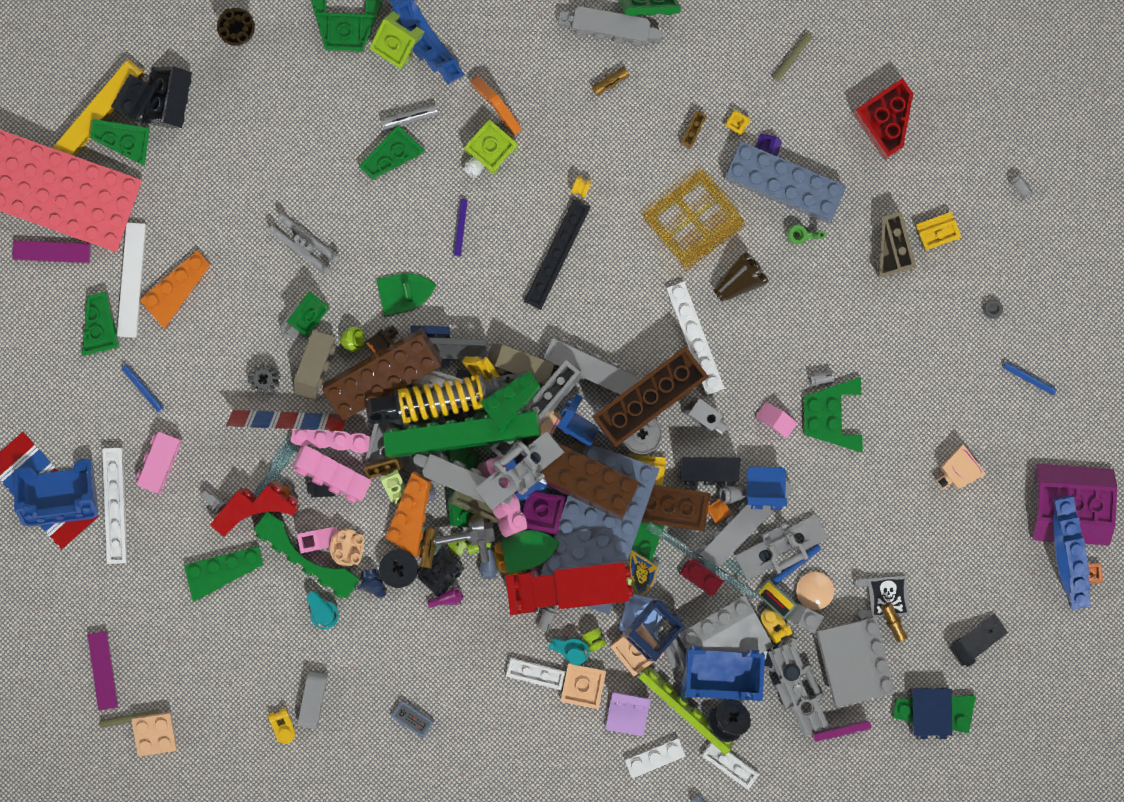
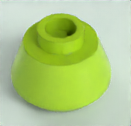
[340,326,365,352]

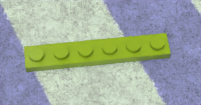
[638,666,734,755]

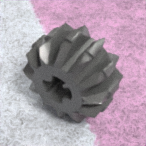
[248,363,281,396]

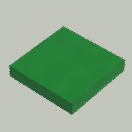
[286,291,330,337]

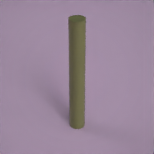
[772,32,812,82]
[99,709,158,728]

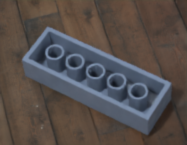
[724,142,847,224]

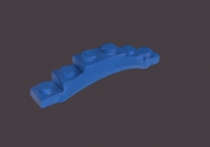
[389,0,465,85]
[1053,495,1091,610]

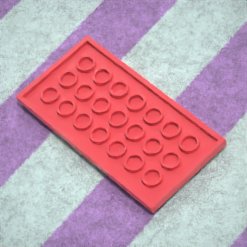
[0,130,142,252]

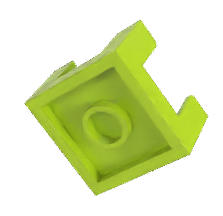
[369,11,424,69]
[464,119,518,176]

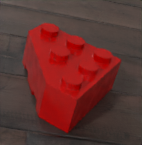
[853,78,914,160]

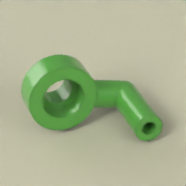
[787,225,826,244]

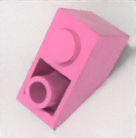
[297,527,338,553]

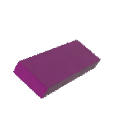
[812,719,871,742]

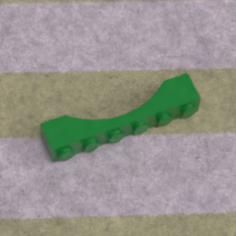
[254,512,361,600]

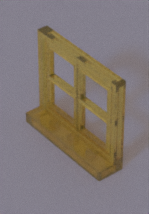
[642,169,745,272]

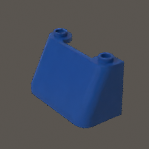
[14,459,98,527]
[680,646,765,701]

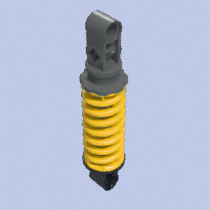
[365,371,538,425]

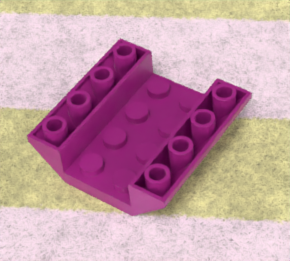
[1032,464,1117,546]

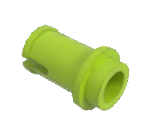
[467,541,491,556]

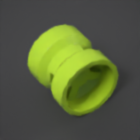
[582,627,607,653]

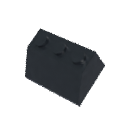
[141,66,192,128]
[680,457,741,486]

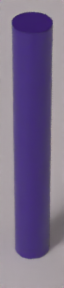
[454,199,468,257]

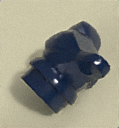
[355,569,388,598]

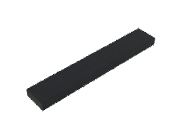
[524,199,591,310]

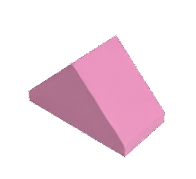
[755,402,797,439]

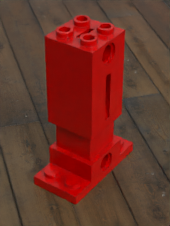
[506,562,633,615]

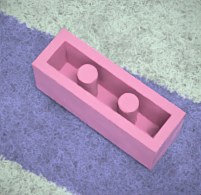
[136,431,182,494]

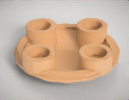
[330,529,364,566]
[796,571,834,610]

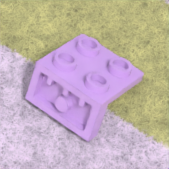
[606,691,651,736]

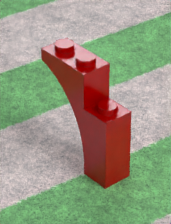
[209,481,300,537]

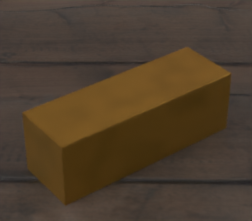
[680,111,707,149]
[364,457,404,479]

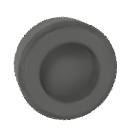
[983,299,1003,319]

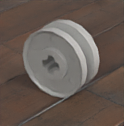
[623,419,662,455]

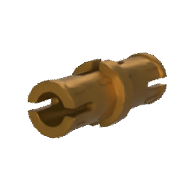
[591,66,630,97]
[420,528,437,568]
[881,603,908,642]

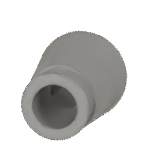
[719,485,747,504]

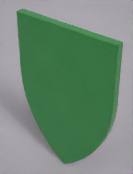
[376,273,436,316]
[500,530,559,574]

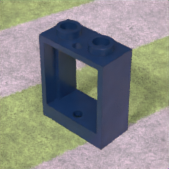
[622,600,685,661]

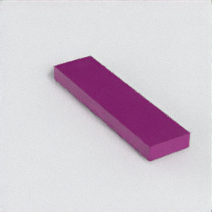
[12,240,91,264]
[87,631,119,711]

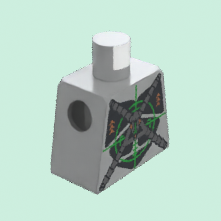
[682,397,728,434]

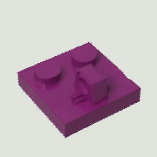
[523,491,566,535]

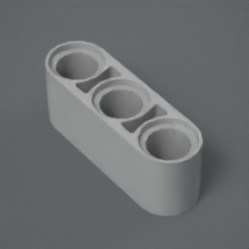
[298,671,328,730]

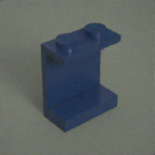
[910,688,953,739]

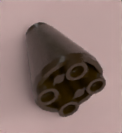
[217,8,255,46]
[713,251,769,302]

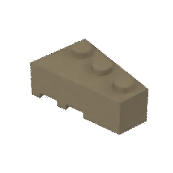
[879,211,917,278]
[294,330,337,401]
[487,344,554,386]

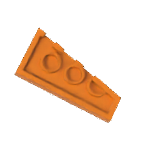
[140,250,211,329]
[385,471,431,557]

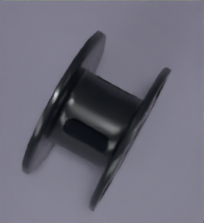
[379,549,418,588]
[708,699,751,742]

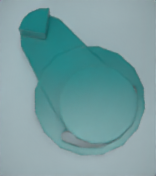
[307,592,339,629]
[548,637,590,665]

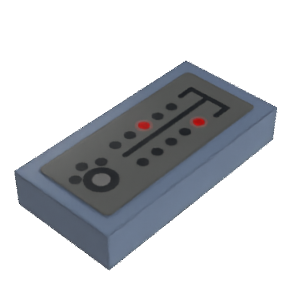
[391,700,434,738]

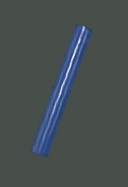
[1003,362,1057,396]
[121,364,164,413]
[772,544,822,585]

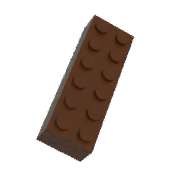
[322,328,442,421]
[592,346,709,448]
[519,438,640,521]

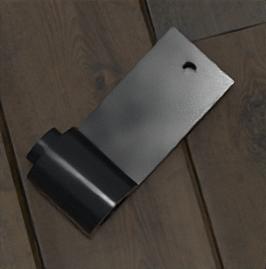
[948,614,1008,667]

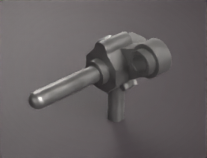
[433,517,496,563]

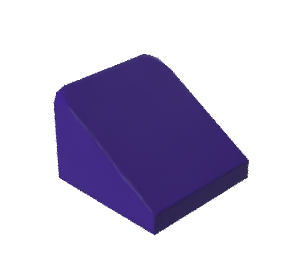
[756,133,782,156]

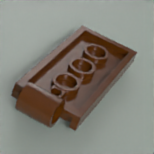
[641,485,711,532]

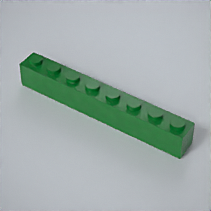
[383,409,541,458]

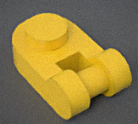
[760,608,792,644]
[268,707,296,744]

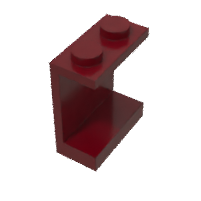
[679,558,724,597]

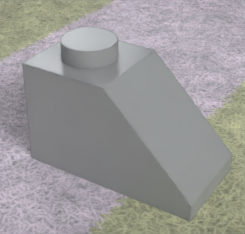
[785,602,824,634]

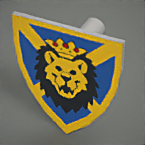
[629,550,662,596]

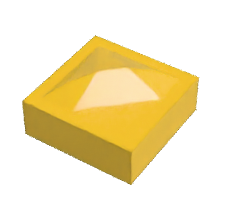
[725,109,751,136]

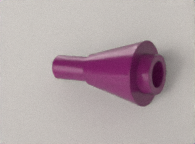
[427,586,464,608]

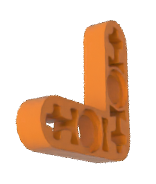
[470,76,522,136]

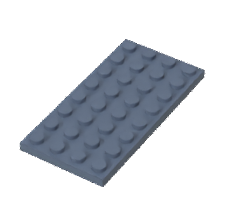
[540,445,660,615]

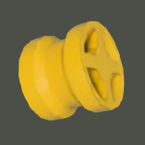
[571,175,592,198]

